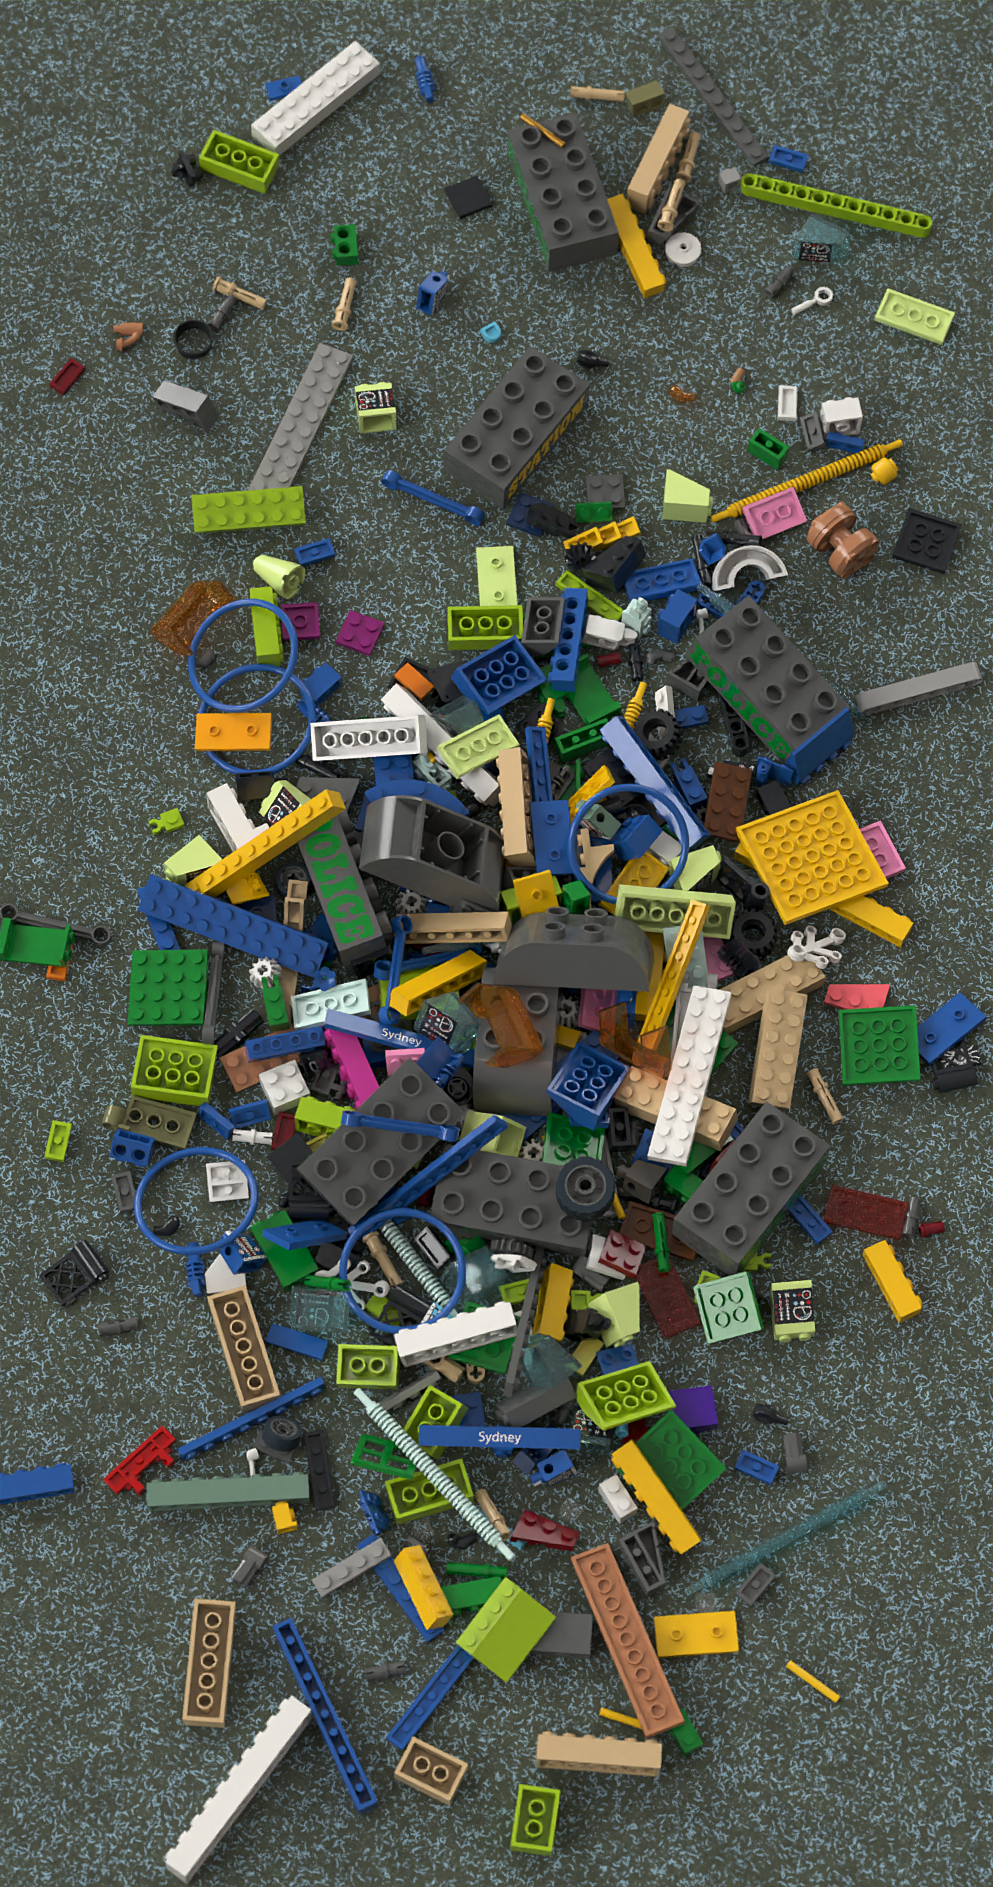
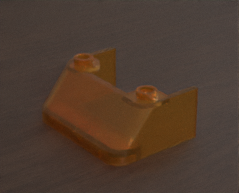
[150,581,236,656]
[457,983,543,1068]
[598,1001,672,1079]

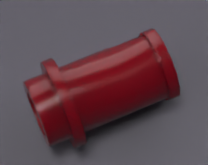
[597,651,622,668]
[417,1186,435,1207]
[918,1220,945,1238]

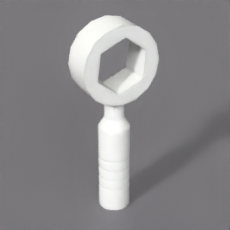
[791,287,833,315]

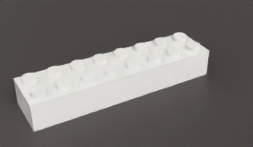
[251,41,380,155]
[381,683,501,807]

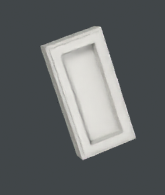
[778,385,797,421]

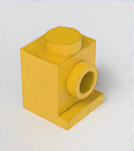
[272,1501,298,1534]

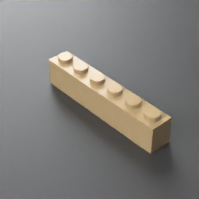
[393,912,512,944]

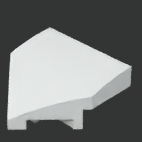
[205,1254,246,1293]
[491,1254,537,1273]

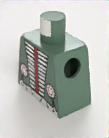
[576,799,621,839]

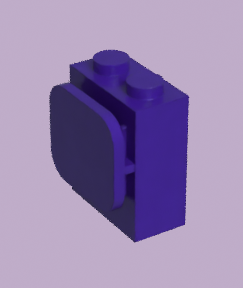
[666,1385,718,1434]

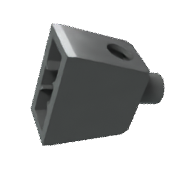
[616,1160,667,1204]

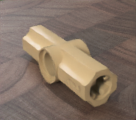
[423,1356,465,1384]

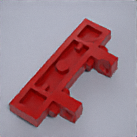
[103,1426,176,1496]

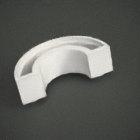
[712,546,788,592]

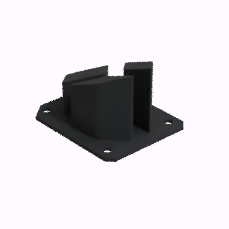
[427,660,468,709]

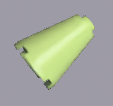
[253,555,305,599]

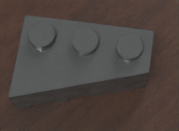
[644,187,701,247]
[153,380,218,433]
[665,659,709,701]
[296,777,360,816]
[618,1521,665,1598]

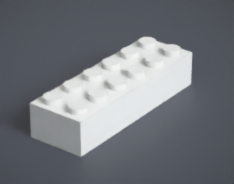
[310,715,428,761]
[394,1301,518,1367]

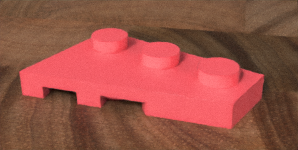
[824,984,890,1010]

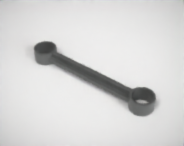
[0,903,111,947]
[202,941,225,1045]

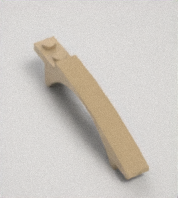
[577,828,615,909]
[275,880,308,1032]

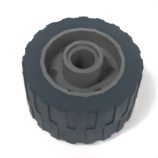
[556,1156,615,1221]

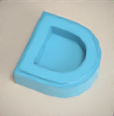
[480,322,501,343]

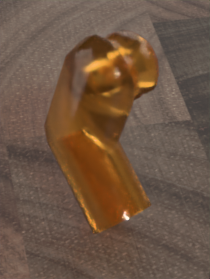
[670,385,695,403]

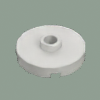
[665,232,701,267]

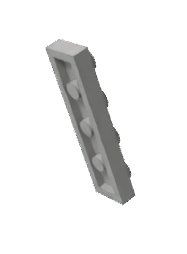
[366,1370,441,1418]
[312,1538,392,1598]

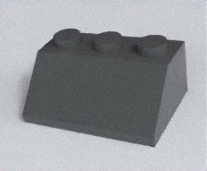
[521,597,565,656]

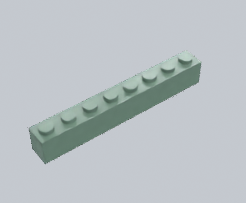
[147,1472,309,1511]

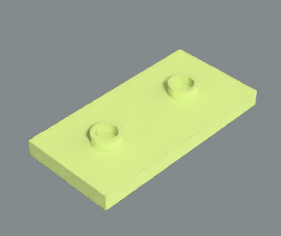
[874,288,955,345]
[476,546,517,606]
[436,714,520,779]

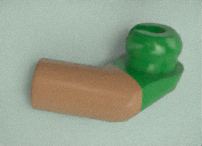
[730,368,746,393]

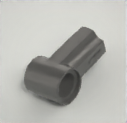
[570,1256,611,1292]
[783,1432,807,1474]
[231,1545,269,1588]

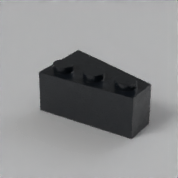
[582,535,646,593]

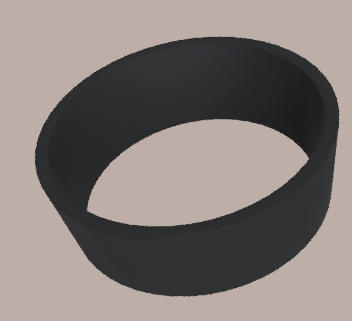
[173,319,213,359]

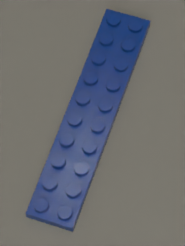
[138,874,329,978]

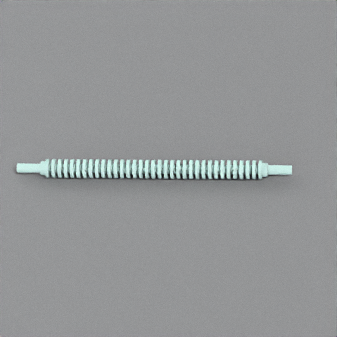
[366,1202,458,1318]
[354,1388,515,1561]

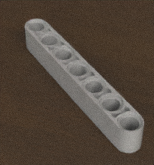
[855,662,983,716]

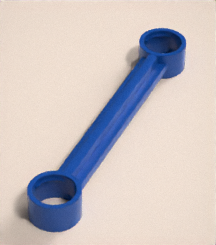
[381,470,485,526]
[379,915,413,1025]
[374,942,481,981]
[341,1110,460,1141]

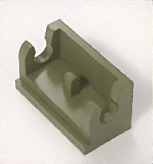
[624,80,666,117]

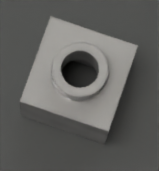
[718,167,741,193]

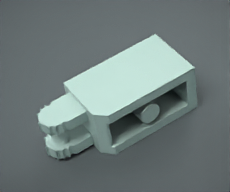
[621,597,652,639]

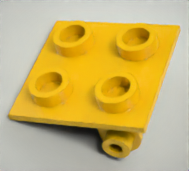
[225,871,269,905]

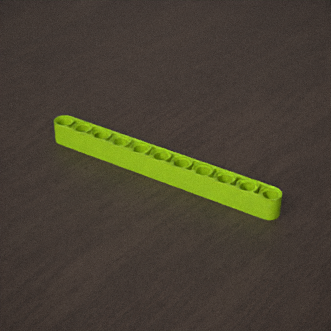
[741,173,932,238]

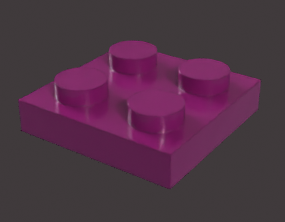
[280,602,320,641]
[336,610,385,656]

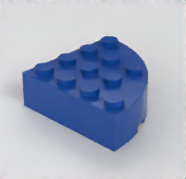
[364,779,471,817]

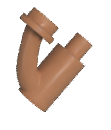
[113,323,143,352]

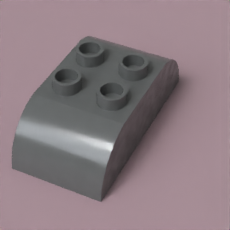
[493,907,654,992]
[473,967,563,1116]

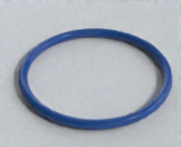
[188,598,298,713]
[198,663,316,775]
[567,784,689,904]
[134,1147,259,1255]
[339,1208,466,1334]

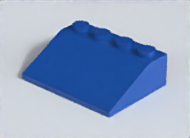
[451,635,547,715]
[784,707,854,786]
[546,1042,630,1131]

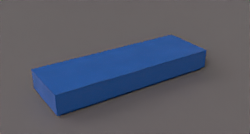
[265,1323,328,1361]

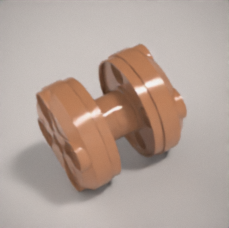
[806,501,879,579]

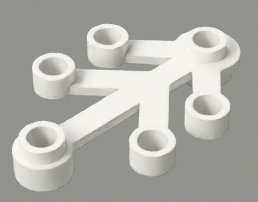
[787,925,846,969]
[314,1259,390,1310]

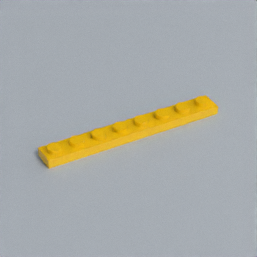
[637,900,710,1051]

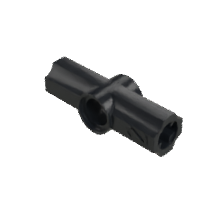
[214,1009,264,1058]

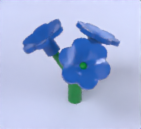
[300,961,336,994]

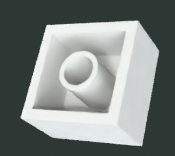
[820,397,863,439]
[259,1060,310,1115]

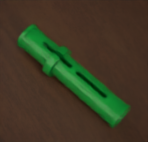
[652,1212,671,1272]
[304,1274,352,1292]
[446,1562,508,1579]

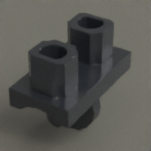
[171,151,203,187]
[297,1048,334,1074]

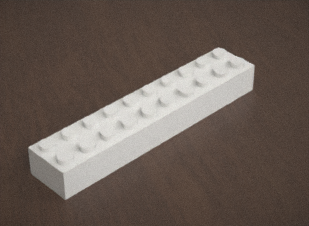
[165,1695,312,1884]

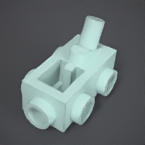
[413,753,452,791]

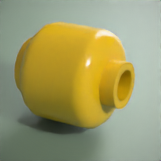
[870,457,899,485]

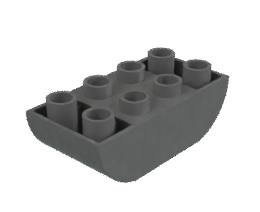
[359,795,504,912]

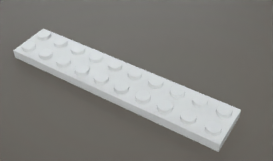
[647,986,732,1166]

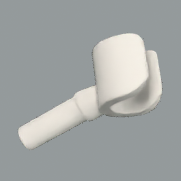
[696,608,708,633]
[247,1448,259,1477]

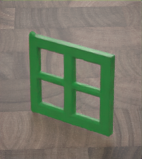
[350,1434,417,1480]

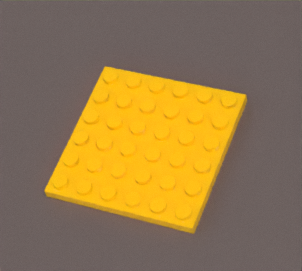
[736,790,888,925]

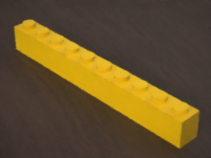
[184,789,346,898]
[734,842,913,948]

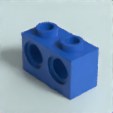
[109,1128,156,1167]

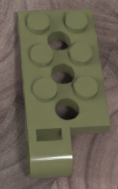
[101,1095,197,1150]

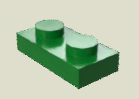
[575,501,613,523]

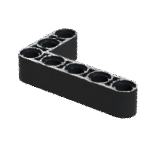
[715,689,749,757]

